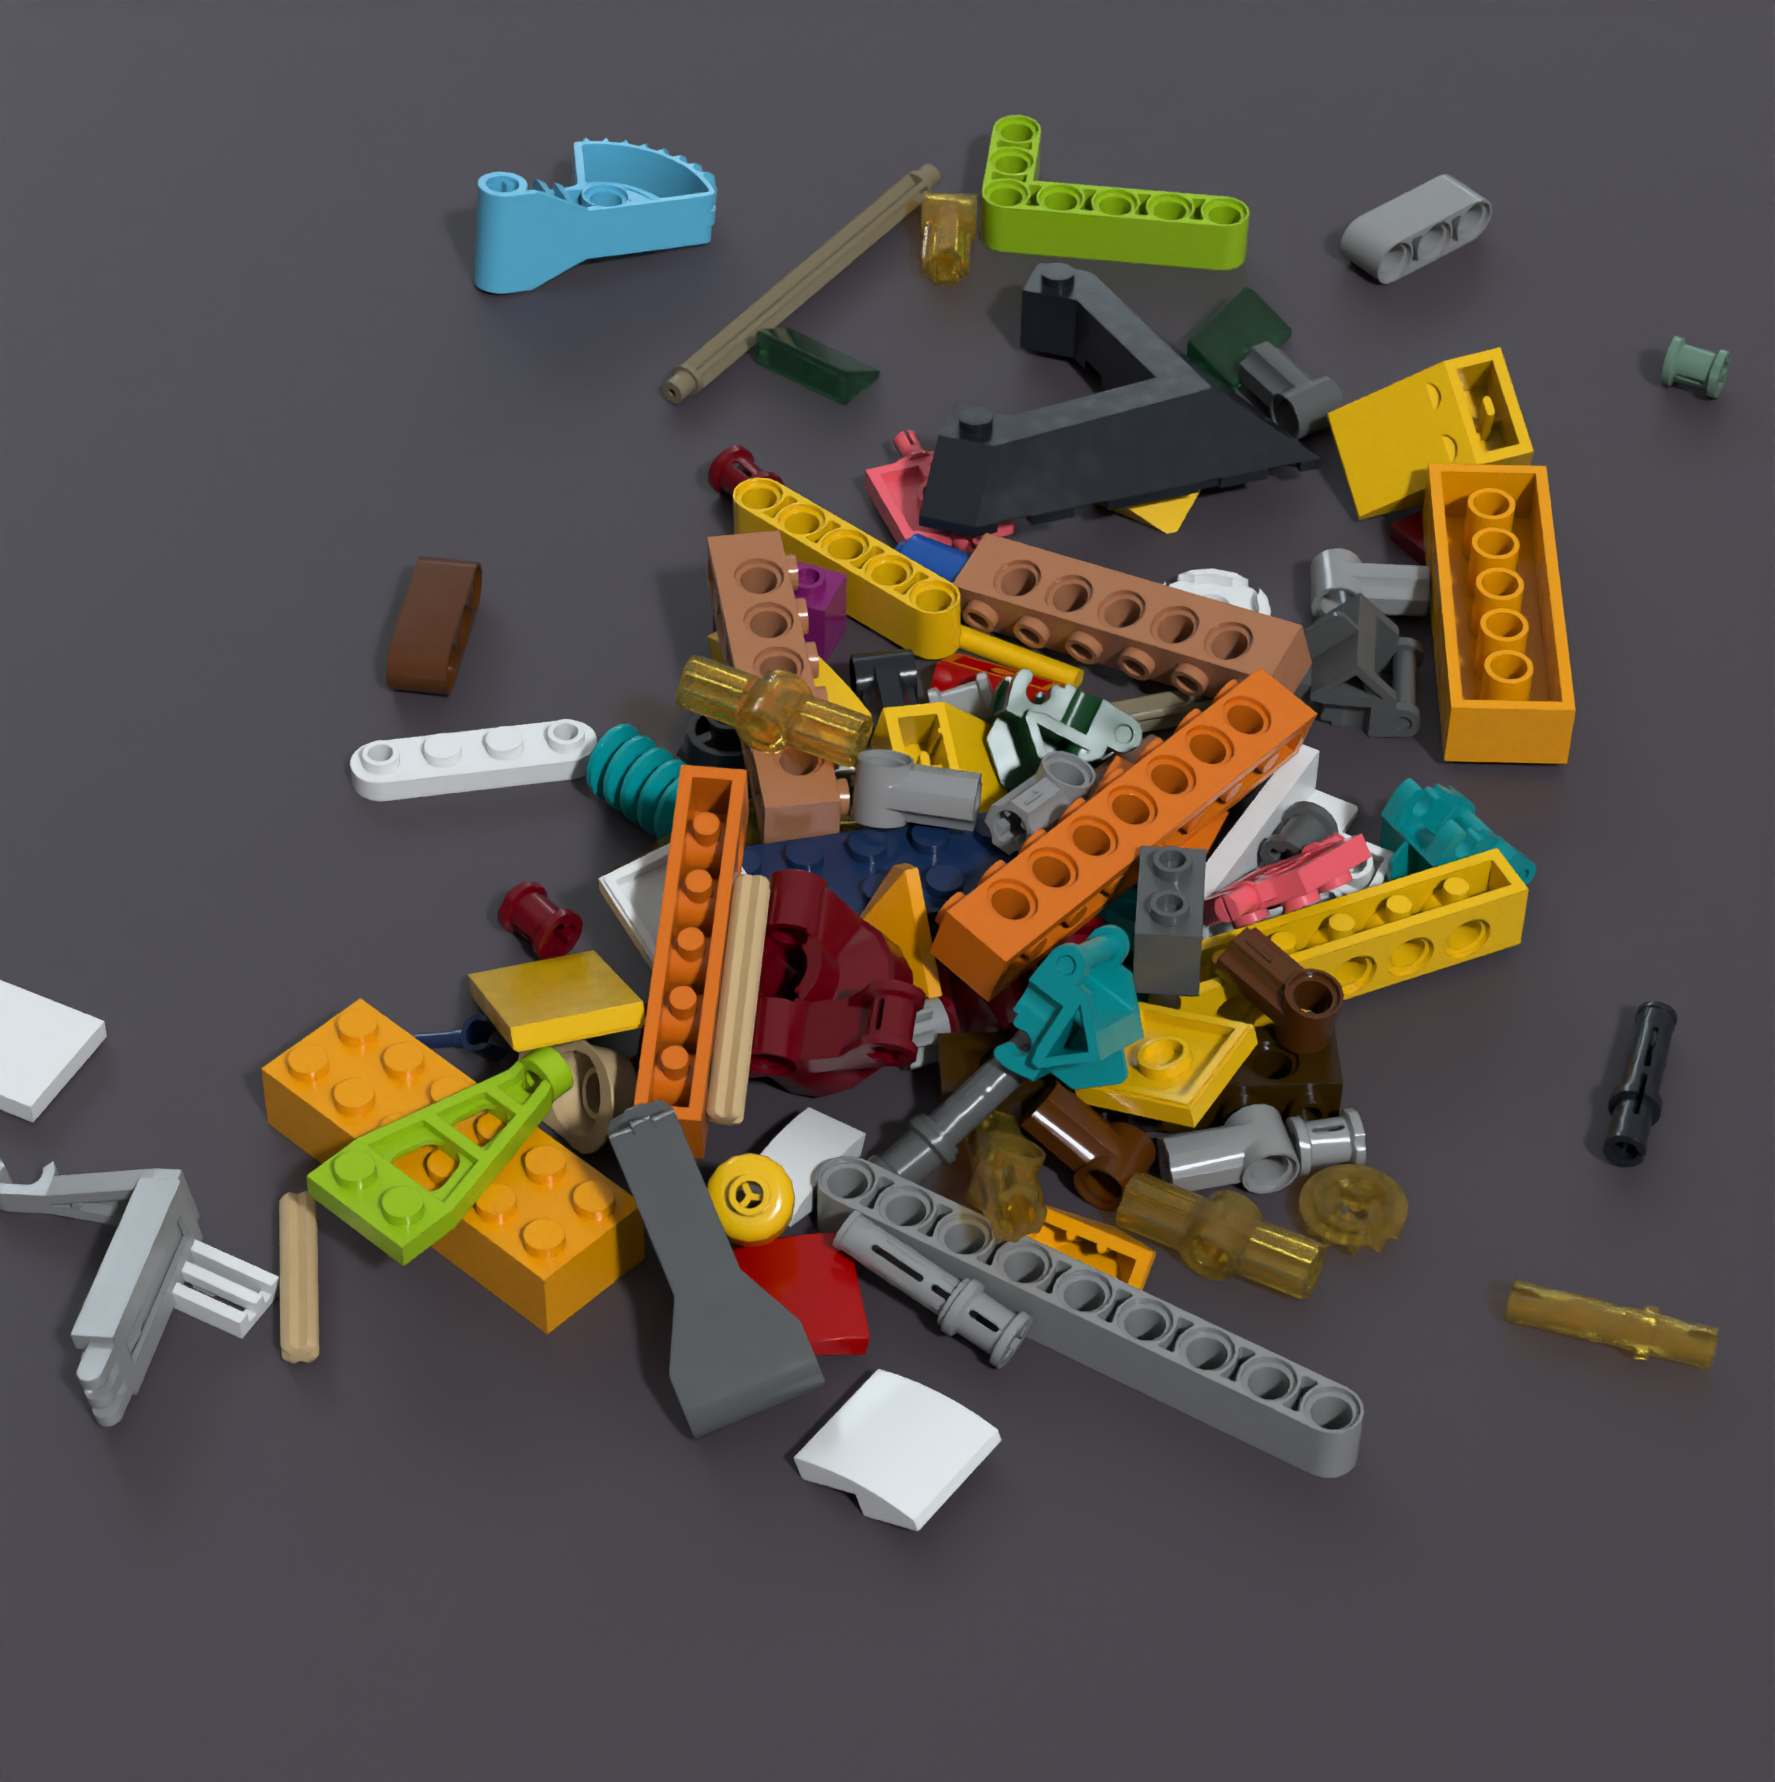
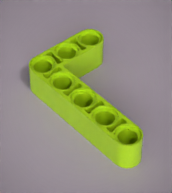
[980,115,1250,270]

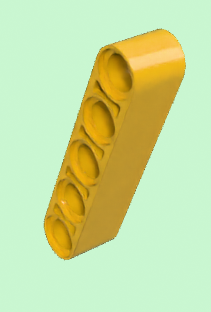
[733,477,961,660]

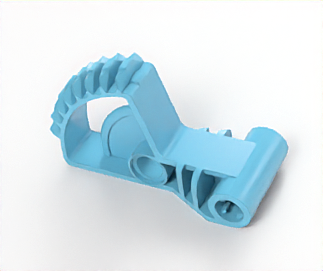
[473,137,717,294]

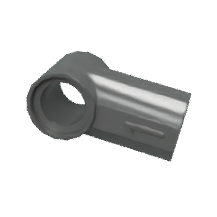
[1238,341,1345,440]

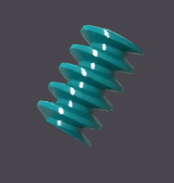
[586,723,687,845]

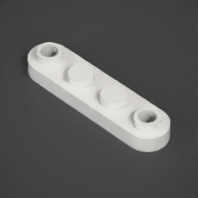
[350,719,597,801]

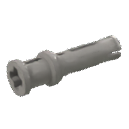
[832,1210,1033,1369]

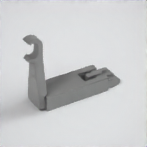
[0,1158,203,1427]

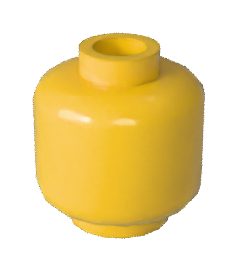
[707,1153,795,1247]

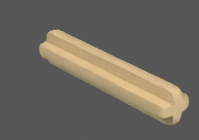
[279,1191,319,1364]

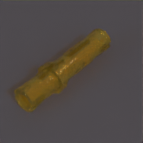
[1505,1278,1721,1371]

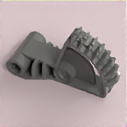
[607,1100,826,1441]

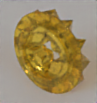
[1298,1164,1408,1256]

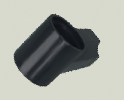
[849,649,918,746]

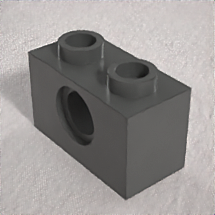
[1133,846,1207,996]

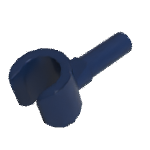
[414,1014,507,1062]

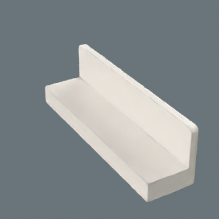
[1202,744,1358,940]

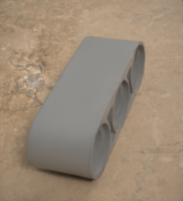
[1340,174,1492,284]

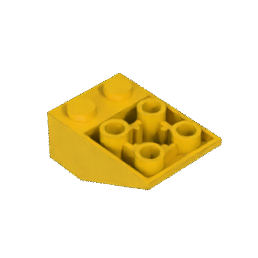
[1327,347,1534,520]

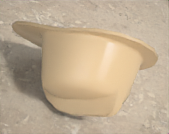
[518,1039,637,1154]

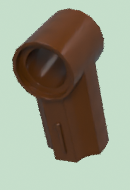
[1214,927,1344,1055]
[1020,1079,1156,1212]

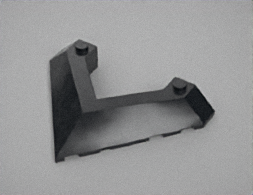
[919,262,1322,537]

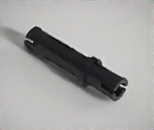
[1603,1001,1678,1167]

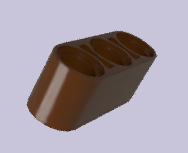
[386,556,482,695]

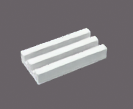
[172,1239,280,1339]

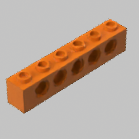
[634,765,749,1159]

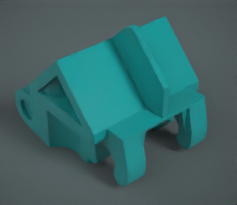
[1379,778,1536,886]
[994,924,1144,1090]

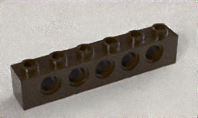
[936,1026,1343,1137]

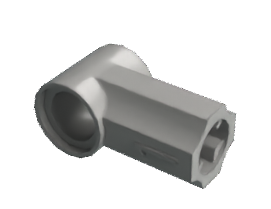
[1310,548,1429,620]
[851,749,982,831]
[984,751,1096,855]
[1156,1104,1300,1195]

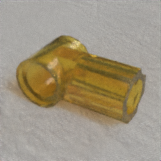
[921,191,978,286]

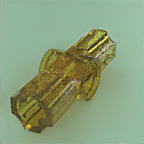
[676,655,873,768]
[965,1110,1047,1243]
[1116,1172,1328,1300]

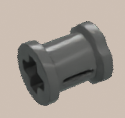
[1260,801,1338,866]

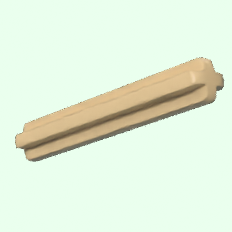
[706,874,770,1126]

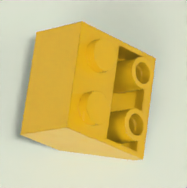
[870,702,1008,823]

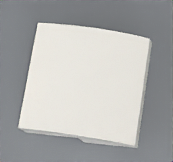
[794,1369,1002,1531]

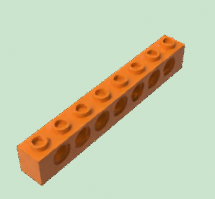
[929,667,1318,1002]

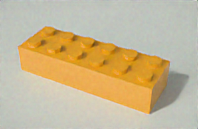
[1422,463,1576,764]
[261,998,645,1335]

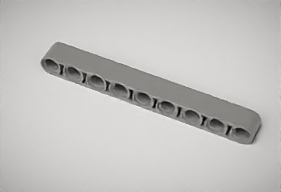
[817,1156,1364,1478]

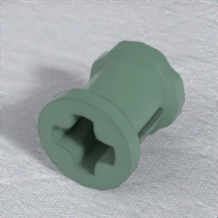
[1661,335,1732,399]

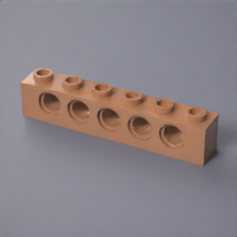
[706,530,851,844]
[952,533,1312,699]

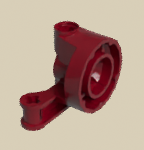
[629,869,926,1097]

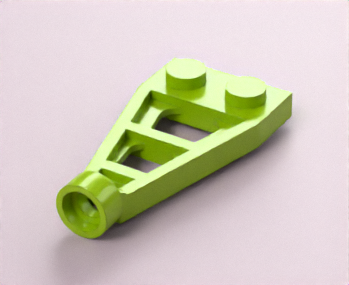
[306,1046,574,1267]

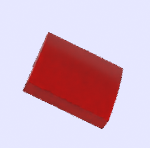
[733,1232,870,1356]

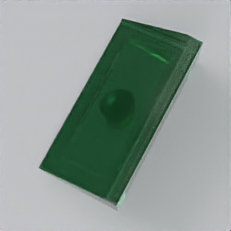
[1186,286,1292,392]
[756,328,880,405]

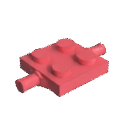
[865,430,1016,555]
[1203,833,1371,929]

